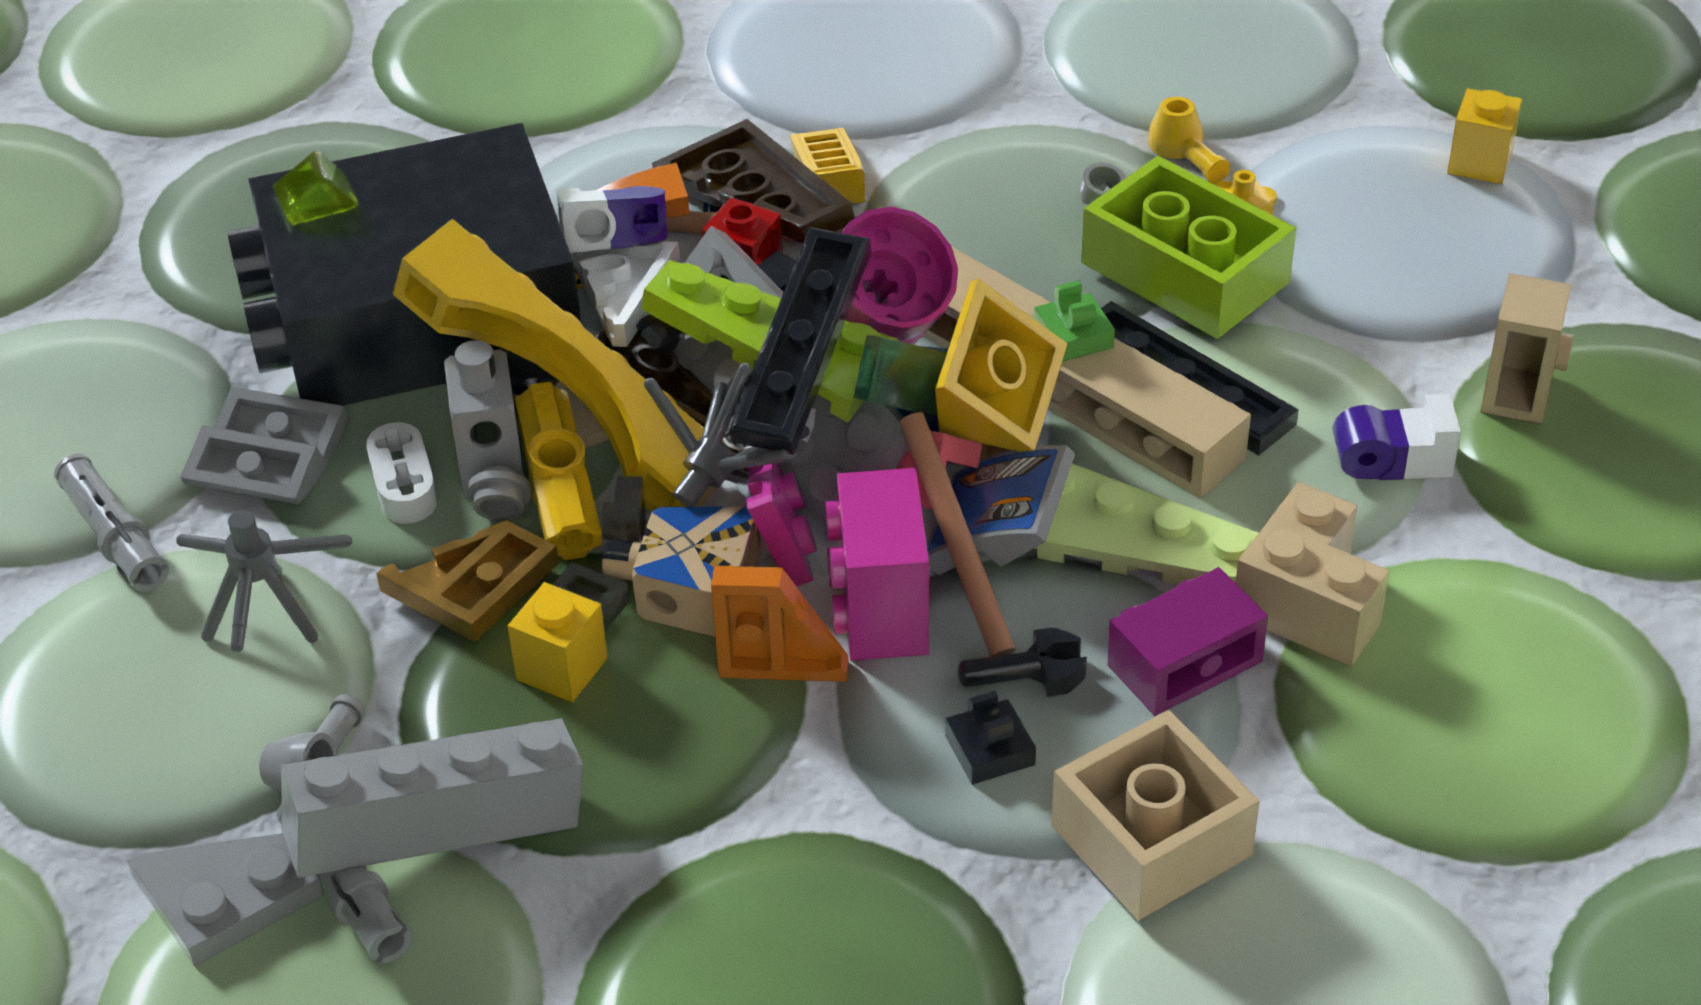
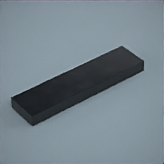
[729,227,872,455]
[1101,301,1299,456]

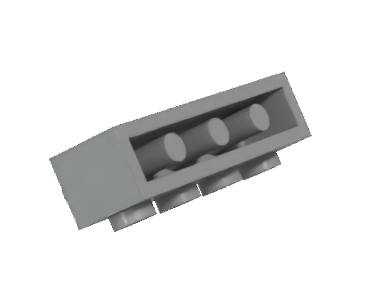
[281,718,583,878]

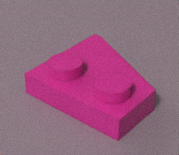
[746,463,817,587]

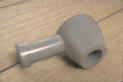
[259,694,366,792]

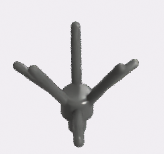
[644,363,810,507]
[176,510,352,653]

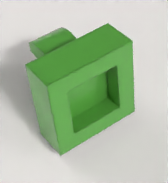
[1034,280,1115,362]

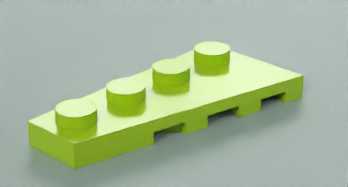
[641,260,898,422]

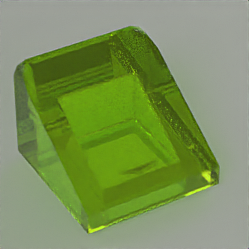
[273,150,358,225]

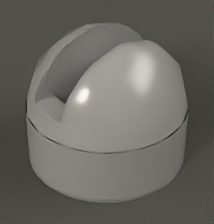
[1080,162,1126,205]

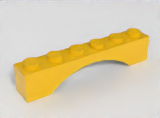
[393,219,724,512]

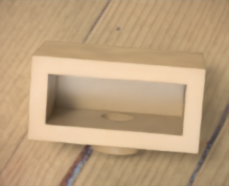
[1480,273,1574,424]

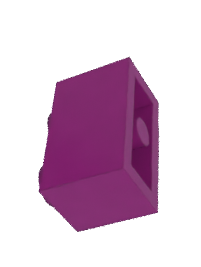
[1107,567,1268,716]

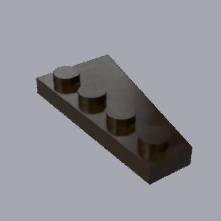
[652,119,855,244]

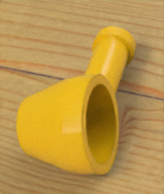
[1148,97,1230,184]

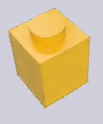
[1447,88,1522,184]
[507,582,608,703]

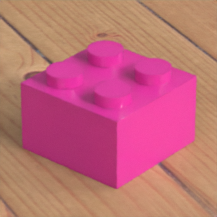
[825,468,929,661]

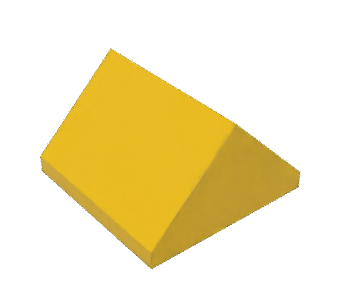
[935,278,1068,452]

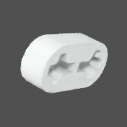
[366,422,437,524]

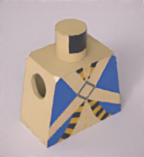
[602,506,762,637]

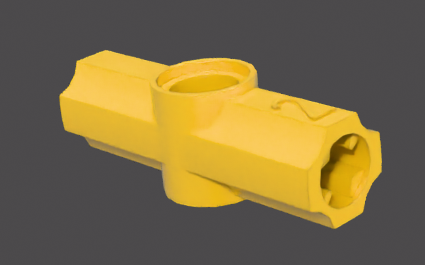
[514,382,602,561]

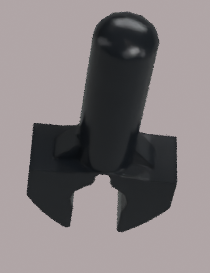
[957,627,1087,697]

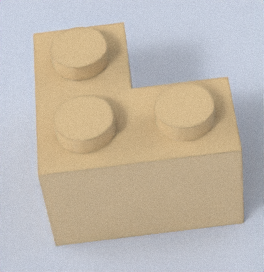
[1236,481,1390,667]

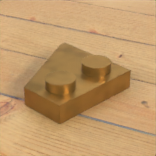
[376,520,559,642]

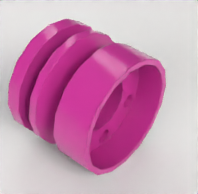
[841,206,958,345]

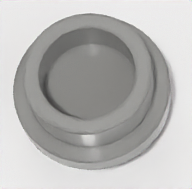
[468,466,532,521]

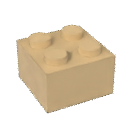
[1051,710,1260,921]

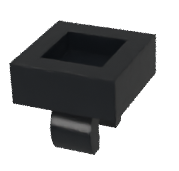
[945,691,1036,785]

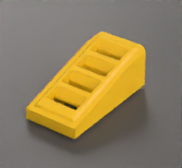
[790,128,865,204]

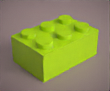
[1081,155,1296,339]

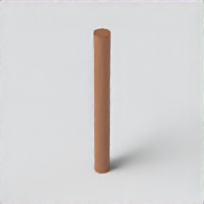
[899,412,1016,657]

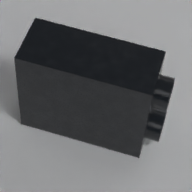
[227,123,582,406]

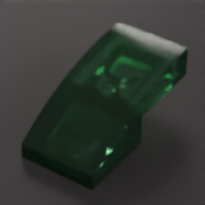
[853,334,947,416]

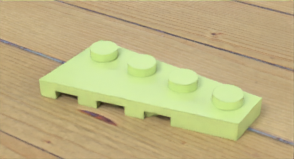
[1034,464,1258,585]

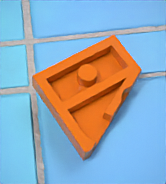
[711,566,849,682]

